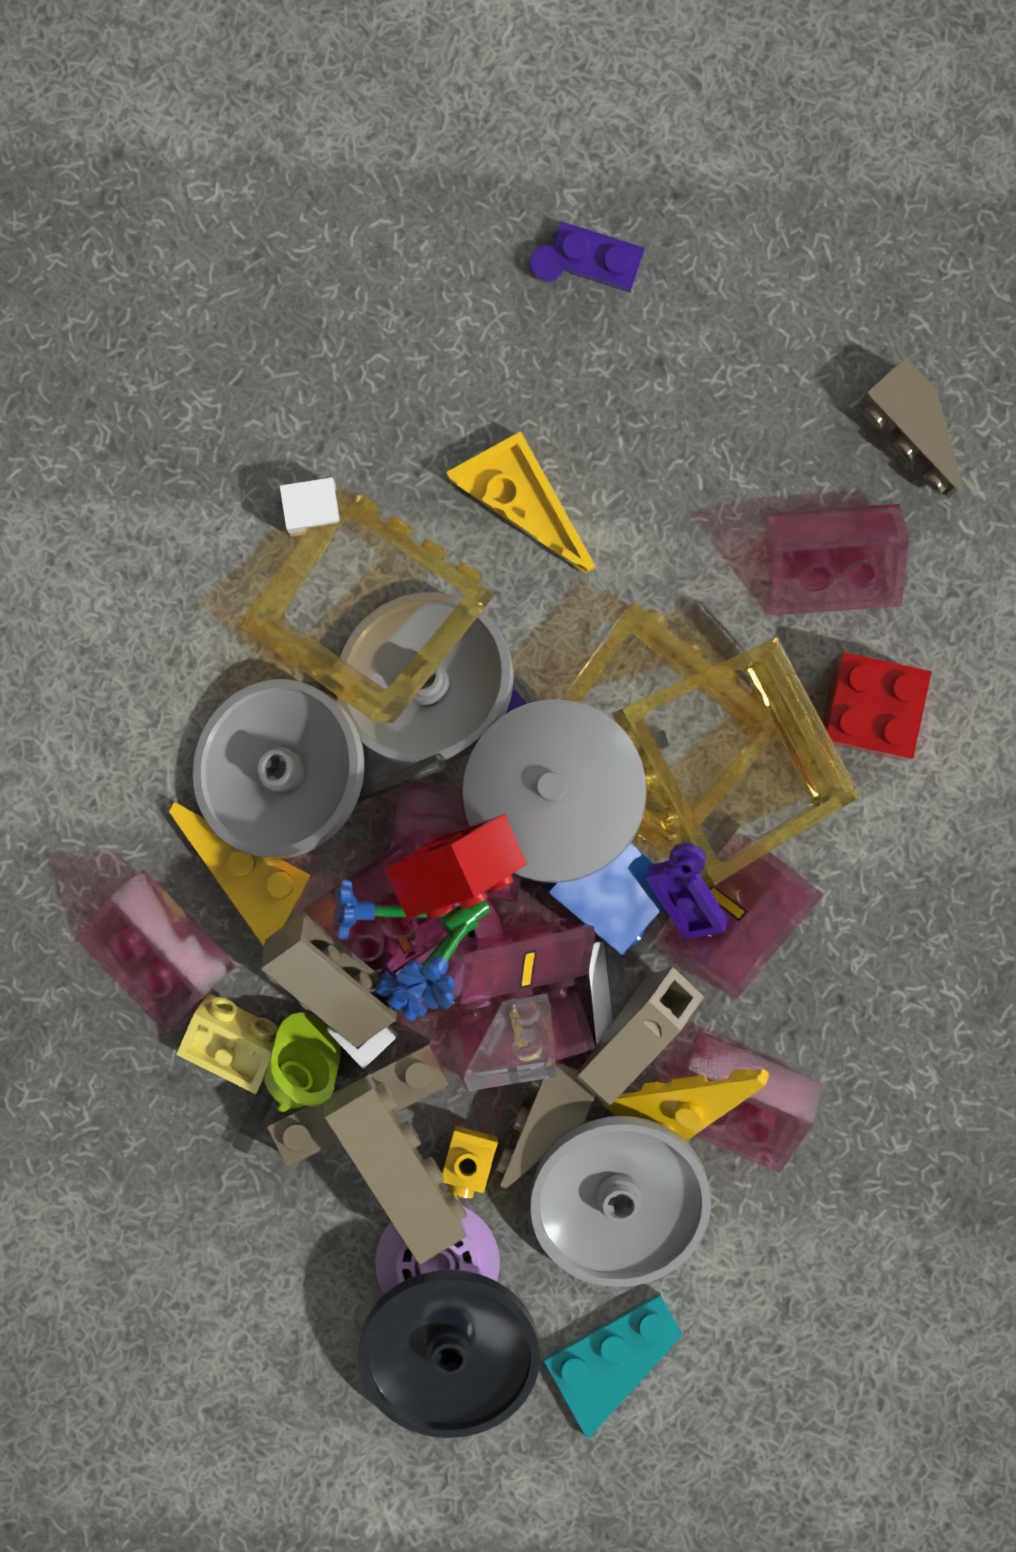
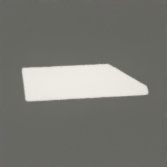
[586,941,613,1044]

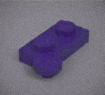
[530,221,645,293]
[645,843,728,940]

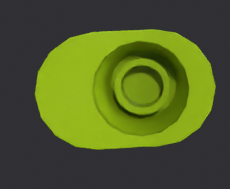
[264,1012,341,1112]

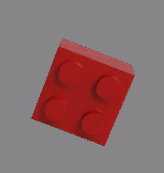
[818,652,932,761]
[384,813,527,920]

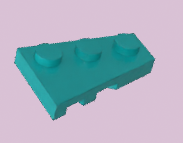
[544,1292,683,1440]

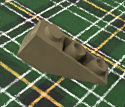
[860,357,963,497]
[575,967,704,1106]
[495,1056,595,1188]

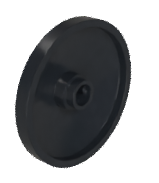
[359,1270,540,1438]

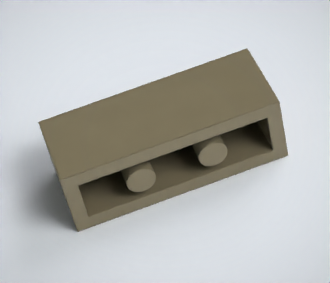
[261,912,397,1048]

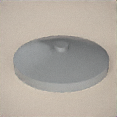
[336,592,514,767]
[193,679,364,859]
[463,699,647,883]
[530,1116,711,1287]

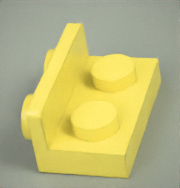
[176,994,279,1094]

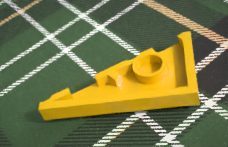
[446,431,596,574]
[169,802,312,947]
[601,1068,770,1141]

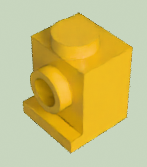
[442,1125,498,1199]

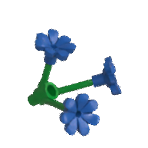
[334,879,491,1021]

